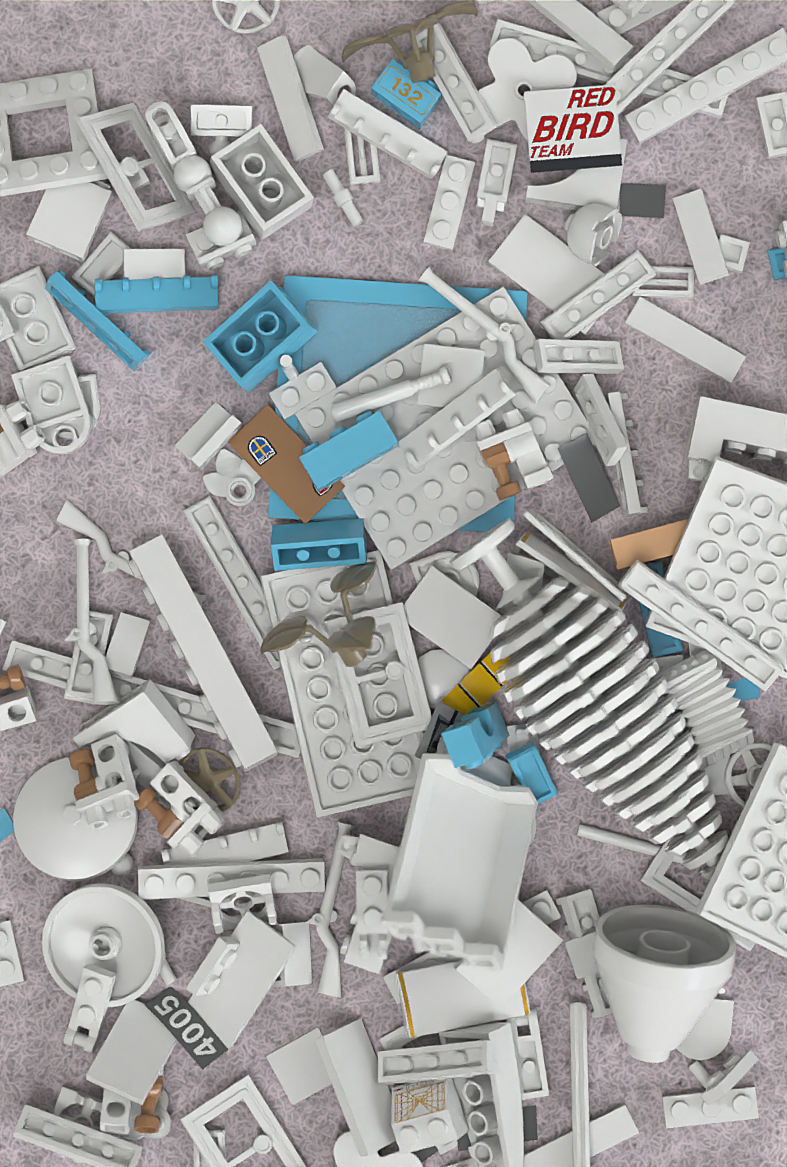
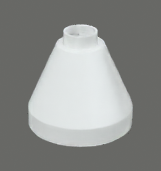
[593,905,736,1063]

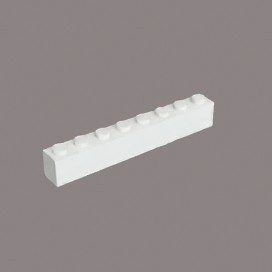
[127,535,278,772]

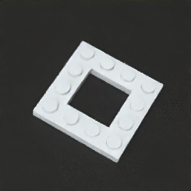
[0,68,108,197]

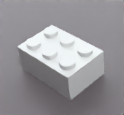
[209,124,314,241]

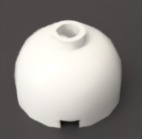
[565,202,622,266]

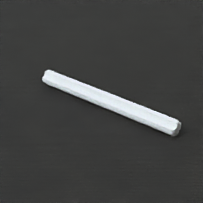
[570,1002,590,1167]

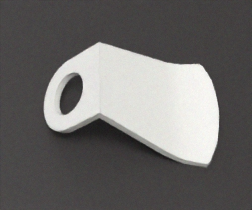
[293,45,356,106]

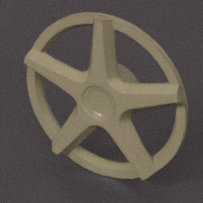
[179,748,241,811]

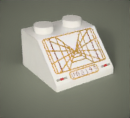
[391,1078,469,1155]

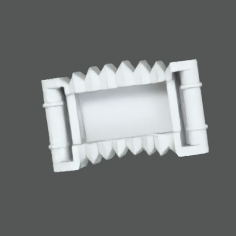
[652,649,754,770]

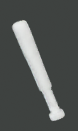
[331,366,451,421]

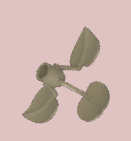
[341,1,477,83]
[260,561,377,667]

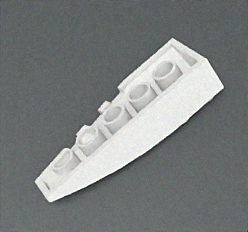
[439,1022,524,1167]

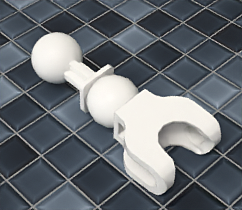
[145,101,242,246]

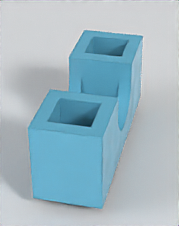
[441,701,510,769]

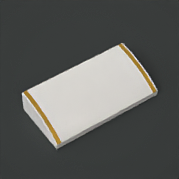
[513,530,628,614]
[396,959,531,1038]

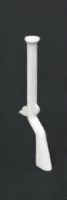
[419,267,550,404]
[57,500,207,607]
[64,538,119,705]
[304,822,355,998]

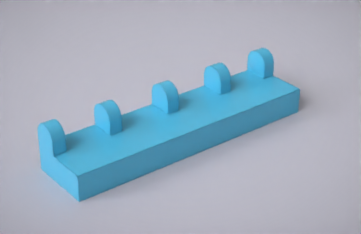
[45,270,151,371]
[94,274,219,314]

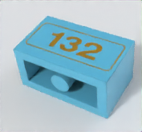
[371,59,442,129]

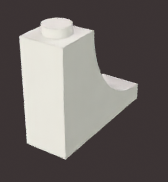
[524,135,627,211]
[72,679,195,764]

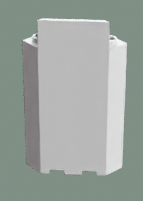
[383,737,538,970]

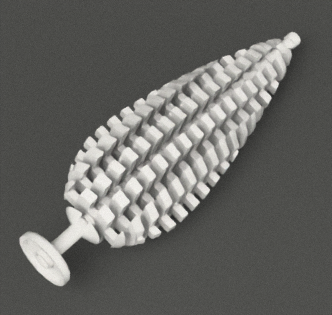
[449,518,729,880]

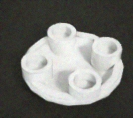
[418,649,470,709]

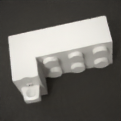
[682,396,787,482]
[336,834,400,974]

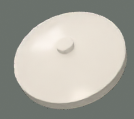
[13,757,138,881]
[42,883,165,1007]

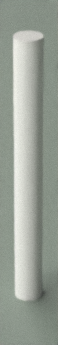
[577,824,688,864]

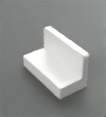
[175,403,243,471]
[268,922,312,987]

